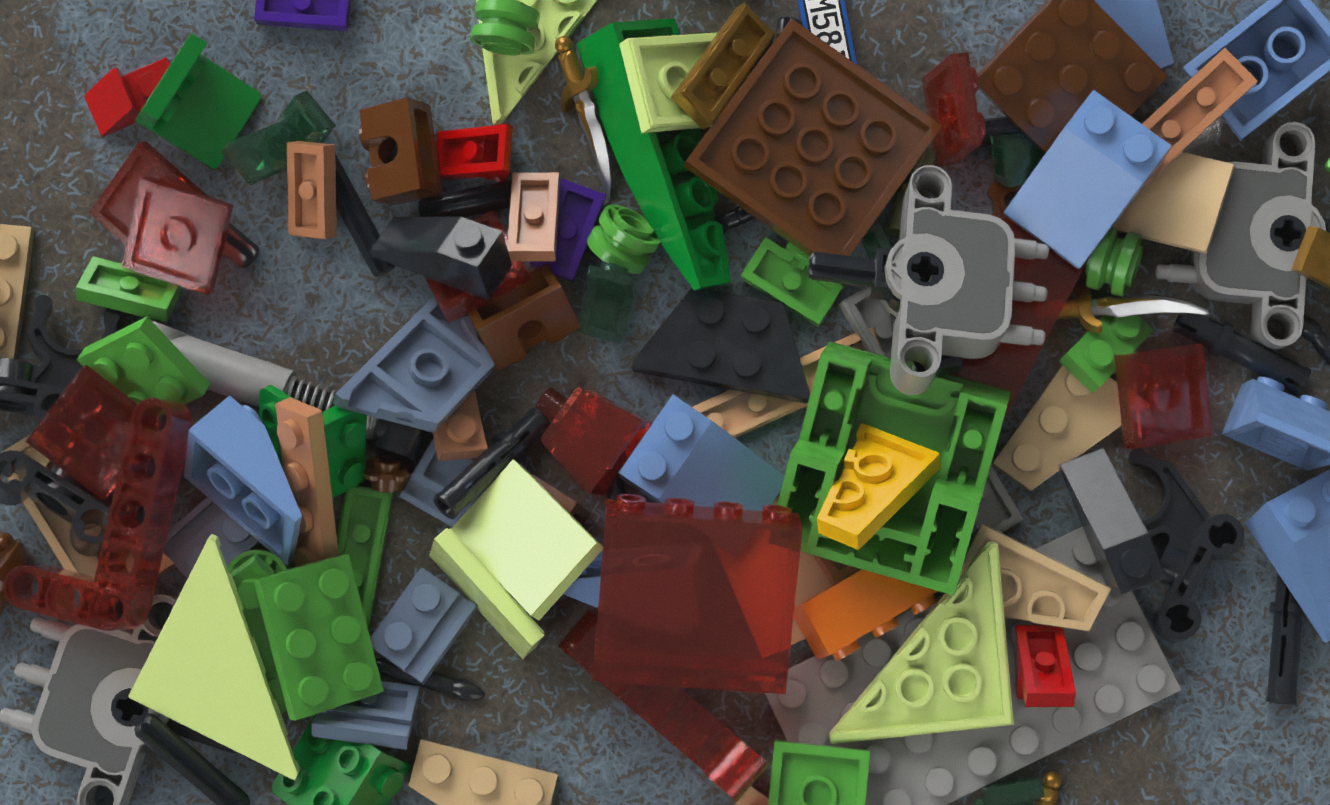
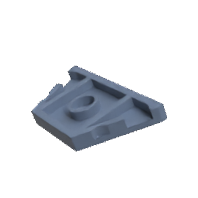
[333,284,495,433]

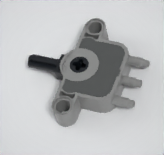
[1155,122,1330,351]
[808,165,1049,395]
[0,594,237,805]

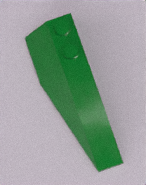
[576,18,731,291]

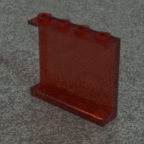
[592,494,803,694]

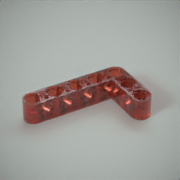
[3,398,192,631]
[557,610,769,802]

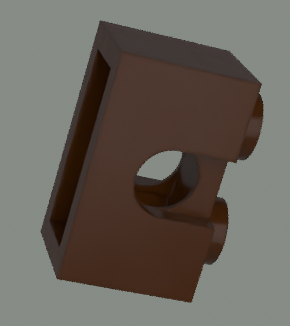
[359,97,443,205]
[464,263,581,371]

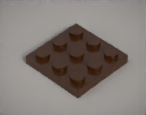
[971,0,1168,155]

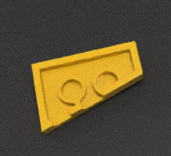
[817,423,941,550]

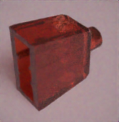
[535,387,653,496]

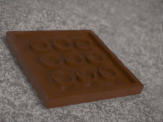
[684,18,942,256]

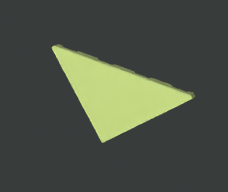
[476,0,598,125]
[128,534,300,781]
[829,541,1014,744]

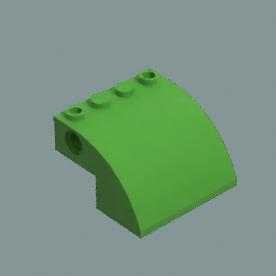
[768,341,1011,595]

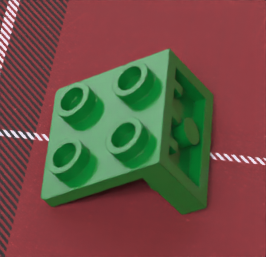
[134,33,261,170]

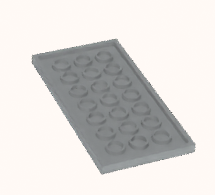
[759,526,1181,805]

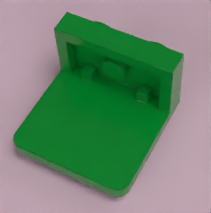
[259,385,367,499]
[272,714,412,805]

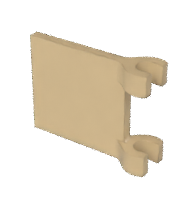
[1113,152,1235,254]

